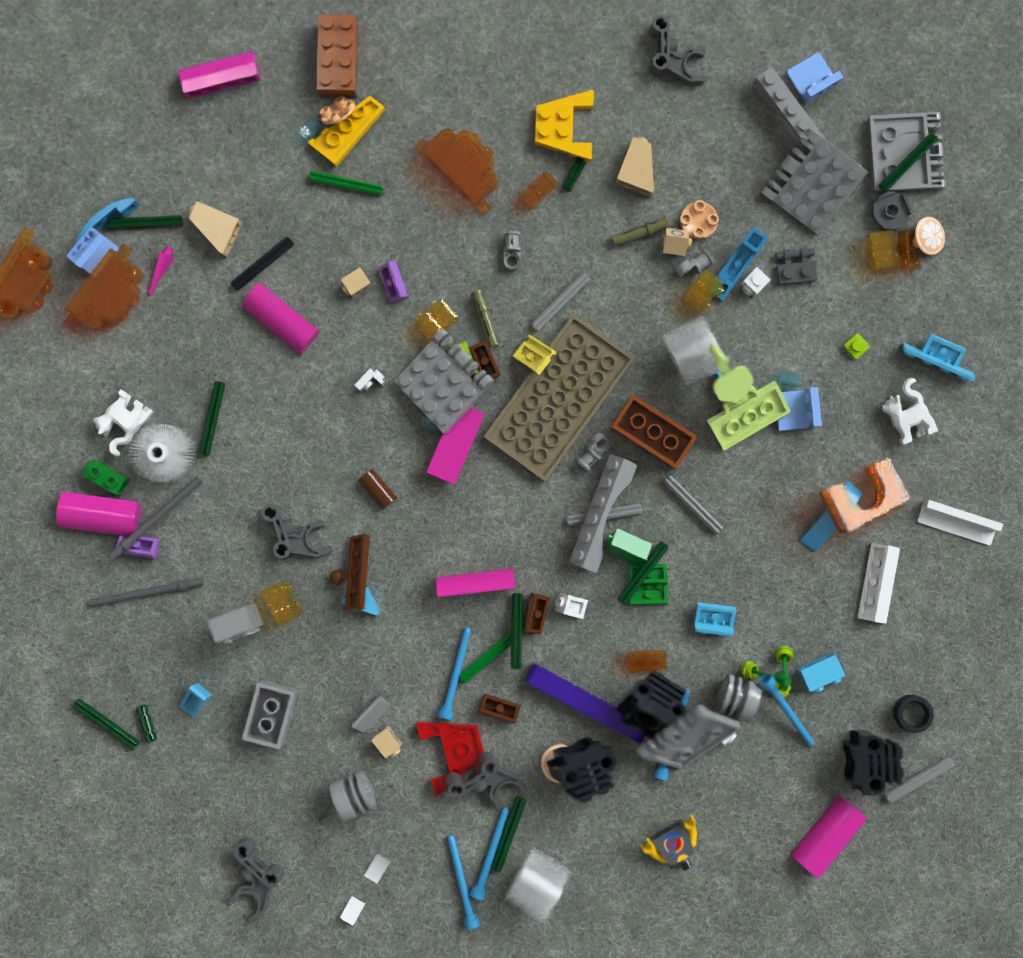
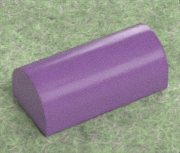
[378,261,409,304]
[116,535,159,559]

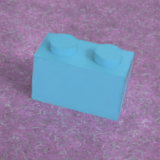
[797,653,846,693]

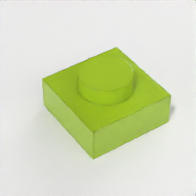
[842,333,870,360]

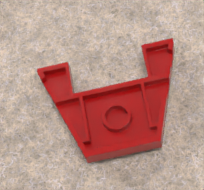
[416,721,484,797]

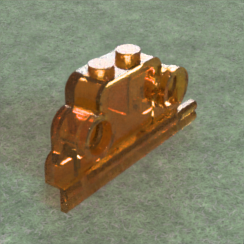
[415,128,498,215]
[0,227,54,320]
[64,243,143,332]

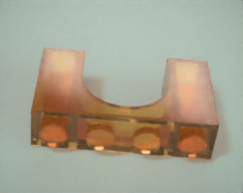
[819,457,910,535]

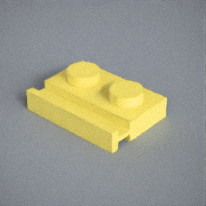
[513,334,556,375]

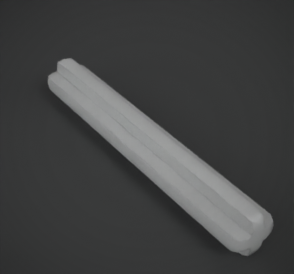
[531,272,590,331]
[663,476,723,534]
[566,504,642,526]
[884,757,955,803]

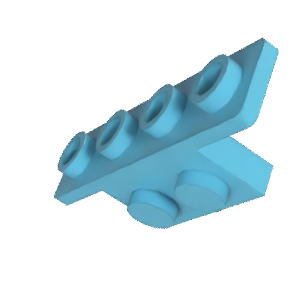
[902,333,976,381]

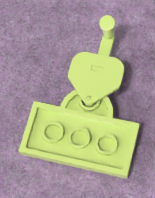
[707,344,791,451]

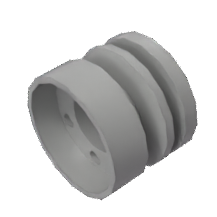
[716,674,762,723]
[330,770,377,822]

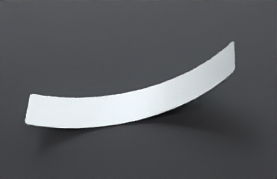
[340,854,390,925]

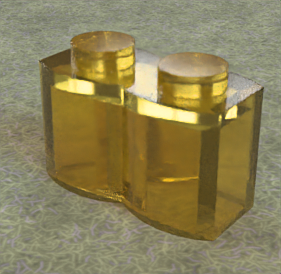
[866,230,900,273]
[681,269,724,314]
[415,299,459,342]
[262,581,302,626]

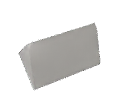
[352,696,390,732]

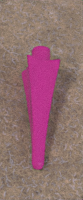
[148,246,174,295]

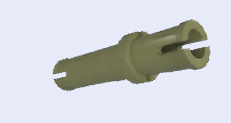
[611,217,669,247]
[471,290,500,348]

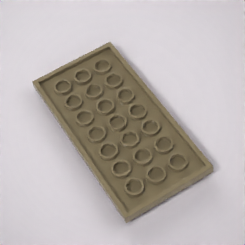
[484,314,635,482]

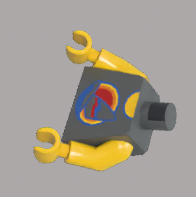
[640,814,697,871]

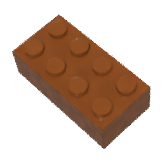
[316,14,359,98]
[610,394,698,470]

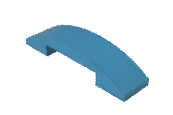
[74,198,140,246]
[708,227,769,301]
[800,481,862,552]

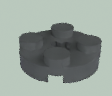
[872,191,912,231]

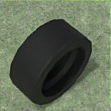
[893,694,934,733]

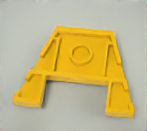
[535,90,594,162]

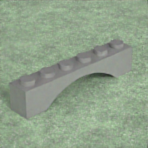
[753,67,824,155]
[569,454,637,573]

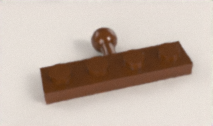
[330,533,370,612]

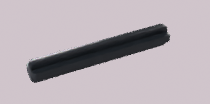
[230,237,294,291]

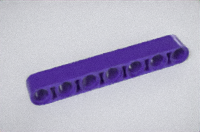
[524,663,645,744]

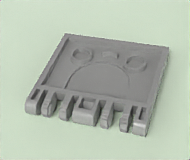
[868,112,946,193]
[761,128,868,235]
[394,329,494,434]
[638,705,742,769]

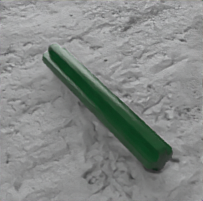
[879,133,938,192]
[107,215,183,230]
[199,381,225,456]
[617,541,669,605]
[511,593,523,670]
[72,699,140,750]
[491,797,527,872]

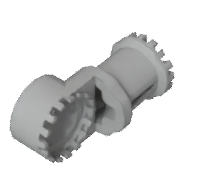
[503,230,521,271]
[674,249,715,278]
[577,433,610,472]

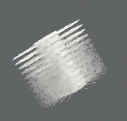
[663,316,721,386]
[128,423,196,482]
[505,848,571,922]

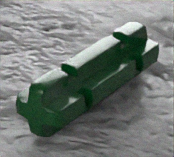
[562,157,587,191]
[136,704,157,743]

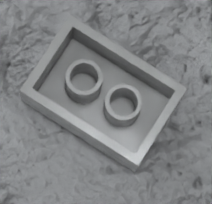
[207,603,264,645]
[242,680,299,750]

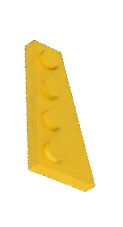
[307,96,385,167]

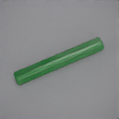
[309,171,383,196]
[459,632,511,683]

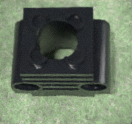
[616,670,687,741]
[843,730,904,796]
[546,736,616,803]

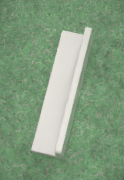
[917,500,1003,545]
[858,543,900,624]

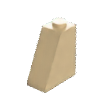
[616,137,654,197]
[189,201,242,257]

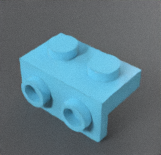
[694,602,736,637]

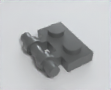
[775,247,818,285]

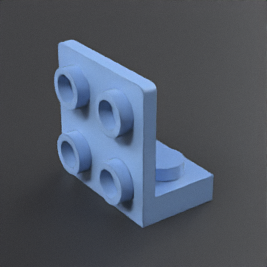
[787,53,843,104]
[66,226,120,277]
[777,387,822,431]

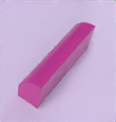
[179,51,261,99]
[242,282,320,356]
[426,408,485,484]
[56,492,142,537]
[436,568,515,597]
[790,795,868,879]

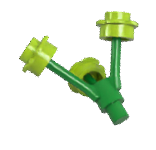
[741,646,794,697]

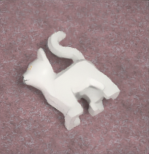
[881,378,938,445]
[93,389,154,457]

